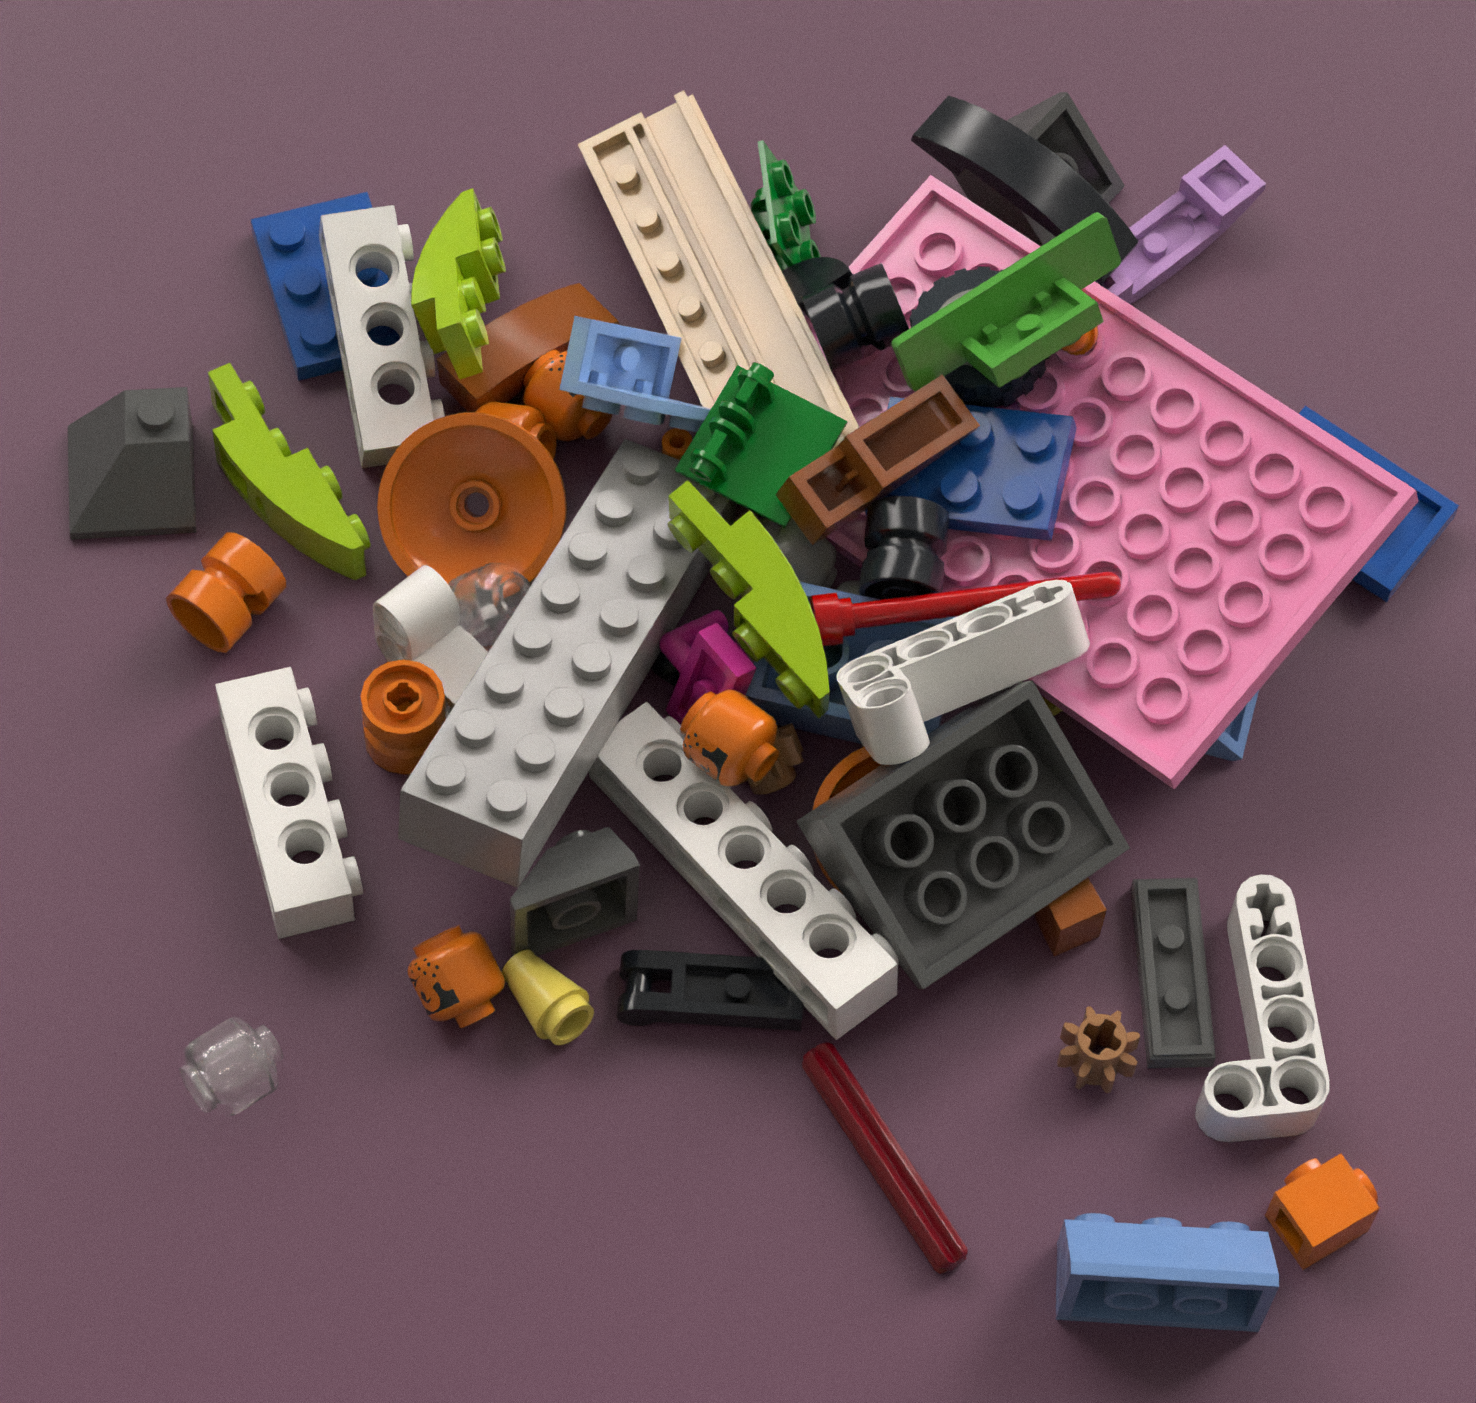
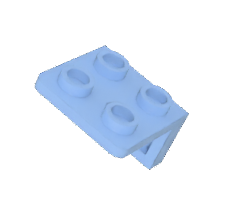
[559,316,711,432]

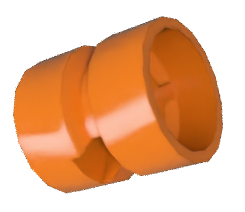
[166,532,287,653]
[360,659,446,775]

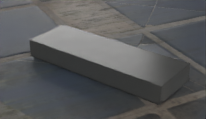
[1130,878,1216,1068]

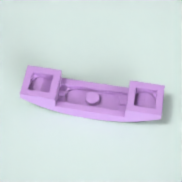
[1102,145,1266,304]

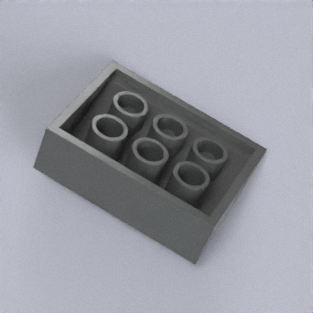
[796,681,1130,989]

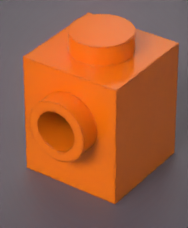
[1265,1153,1380,1270]

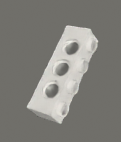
[319,205,445,468]
[215,667,363,939]

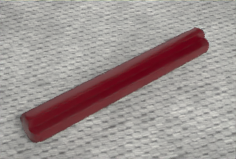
[802,1042,968,1274]

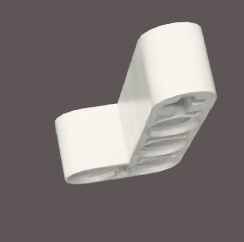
[373,565,488,718]
[836,580,1090,765]
[1195,874,1330,1142]

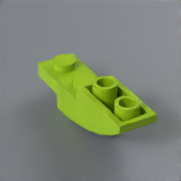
[411,188,506,380]
[208,363,371,580]
[667,480,830,718]

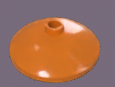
[377,412,567,602]

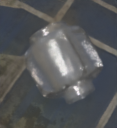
[448,563,531,652]
[179,1017,284,1117]

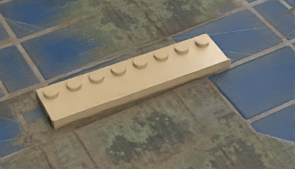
[578,90,859,517]

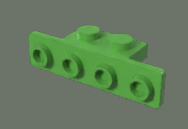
[892,212,1121,392]

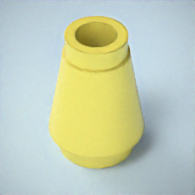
[502,949,594,1045]

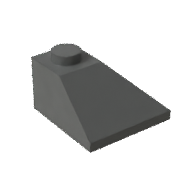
[952,92,1125,246]
[68,387,197,540]
[510,827,640,956]

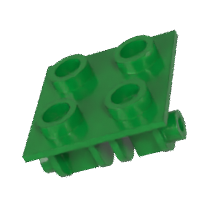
[751,140,821,271]
[675,362,848,528]

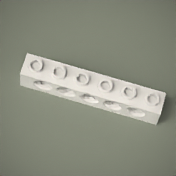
[589,702,899,1040]

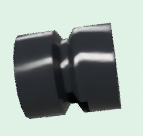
[801,263,909,371]
[859,496,949,600]

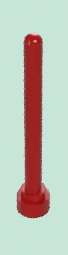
[810,572,1121,646]

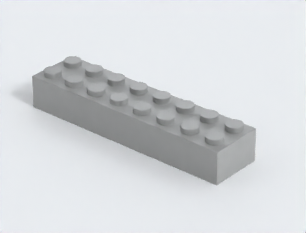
[398,439,736,888]

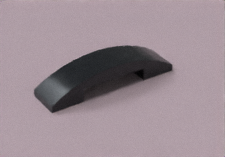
[911,95,1138,286]

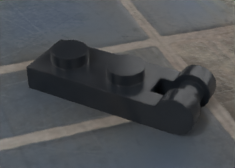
[616,950,803,1031]

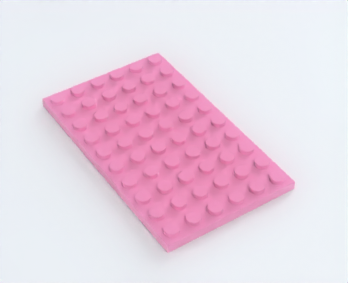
[804,175,1418,790]

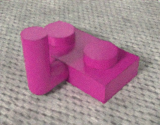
[659,610,757,725]

